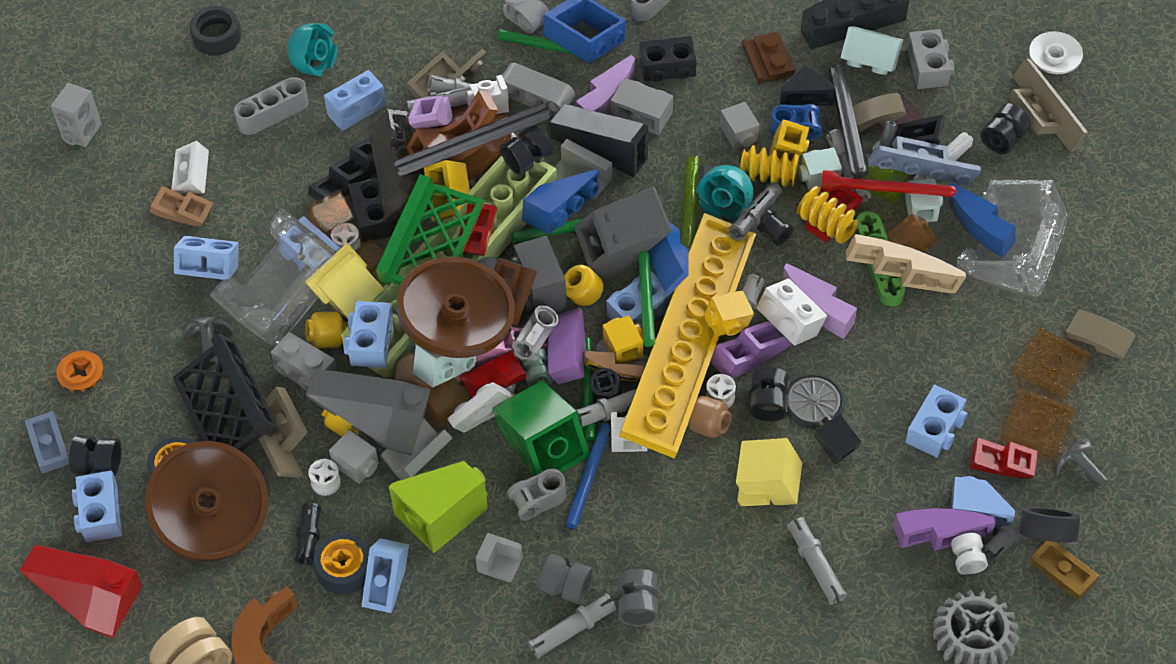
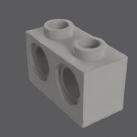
[907,29,954,89]
[51,83,102,147]

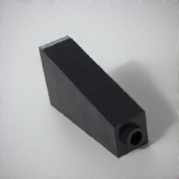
[549,104,648,177]

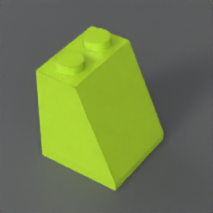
[389,461,488,553]

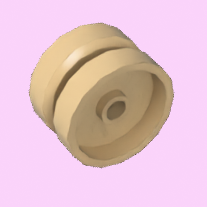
[150,617,233,664]

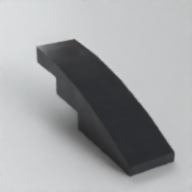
[308,127,407,208]

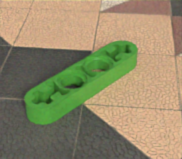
[855,211,905,306]

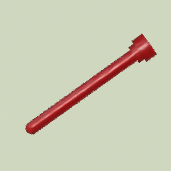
[821,170,957,197]

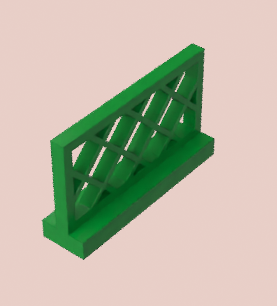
[376,175,484,286]

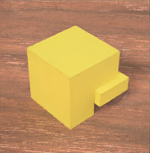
[305,243,384,319]
[736,438,802,506]

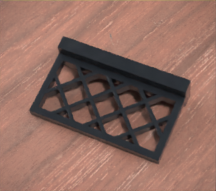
[172,333,280,452]

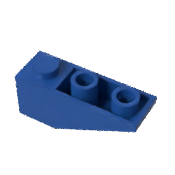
[522,169,600,234]

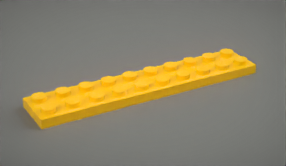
[619,213,756,459]

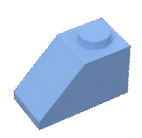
[951,476,1015,528]
[361,538,409,613]

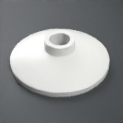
[1029,32,1083,74]

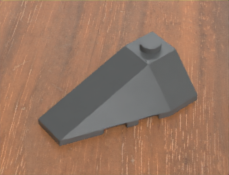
[306,369,431,456]

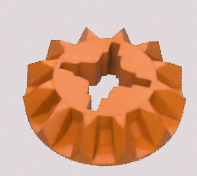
[56,351,104,393]

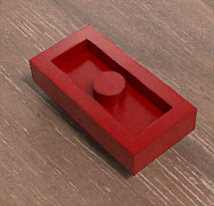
[460,351,526,399]

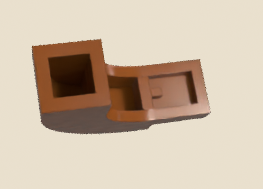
[406,90,498,165]
[231,586,298,664]

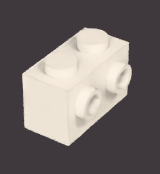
[756,279,827,346]

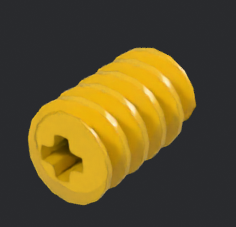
[740,145,799,187]
[797,186,859,244]

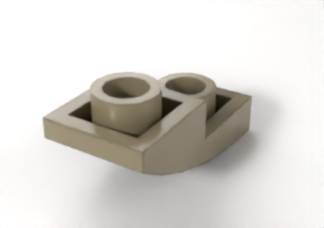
[853,93,906,133]
[1066,309,1136,359]

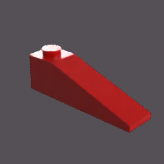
[20,545,142,638]

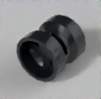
[590,368,623,400]

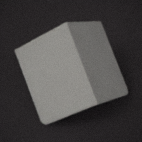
[476,533,523,583]

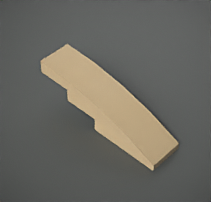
[845,234,966,293]

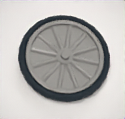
[787,374,845,428]

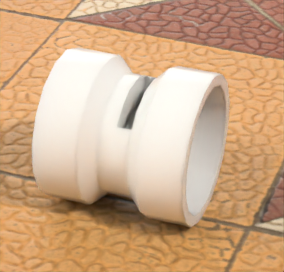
[951,533,988,575]

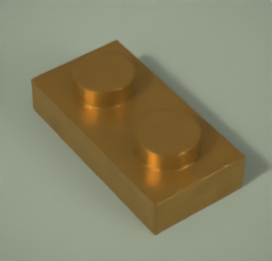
[1029,541,1099,601]

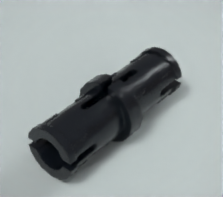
[294,503,321,565]

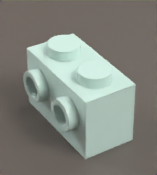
[840,26,903,75]
[412,344,476,387]

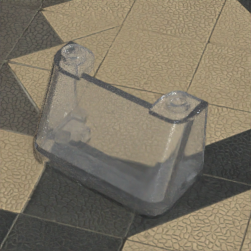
[957,180,1067,297]
[209,208,336,344]

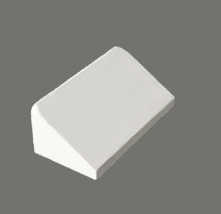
[171,141,209,194]

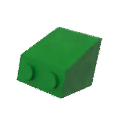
[492,381,590,476]

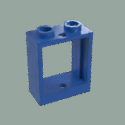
[543,0,626,64]

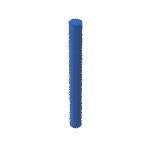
[565,423,611,529]

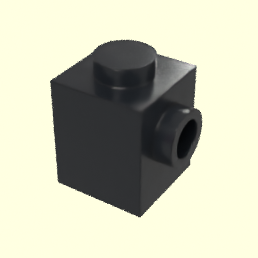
[814,413,862,464]

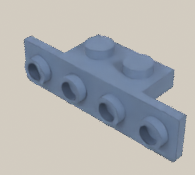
[868,136,981,185]

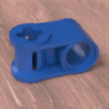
[769,104,822,140]

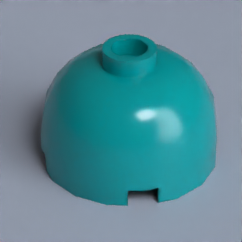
[287,23,337,77]
[696,165,753,221]

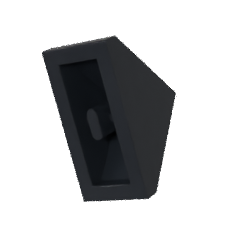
[779,65,835,106]
[895,115,946,145]

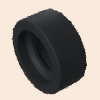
[189,6,242,55]
[1019,507,1080,543]

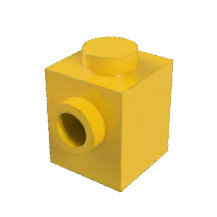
[769,119,809,161]
[704,290,754,337]
[603,315,643,364]

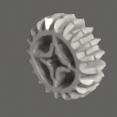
[933,590,1019,664]

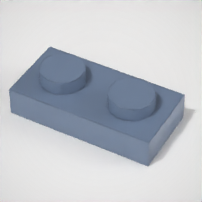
[25,411,69,474]

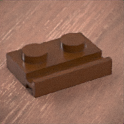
[742,31,795,84]
[494,258,537,326]

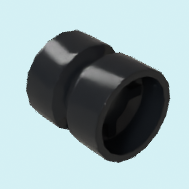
[980,103,1031,155]
[500,125,553,175]
[749,367,790,422]
[69,435,122,477]

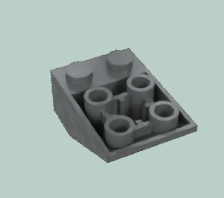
[574,187,672,279]

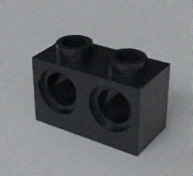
[639,36,697,82]
[348,177,398,243]

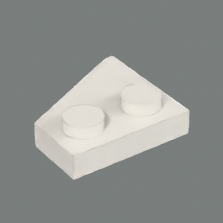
[447,382,515,433]

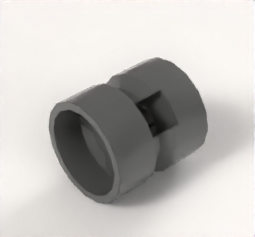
[538,553,593,605]
[618,569,658,625]

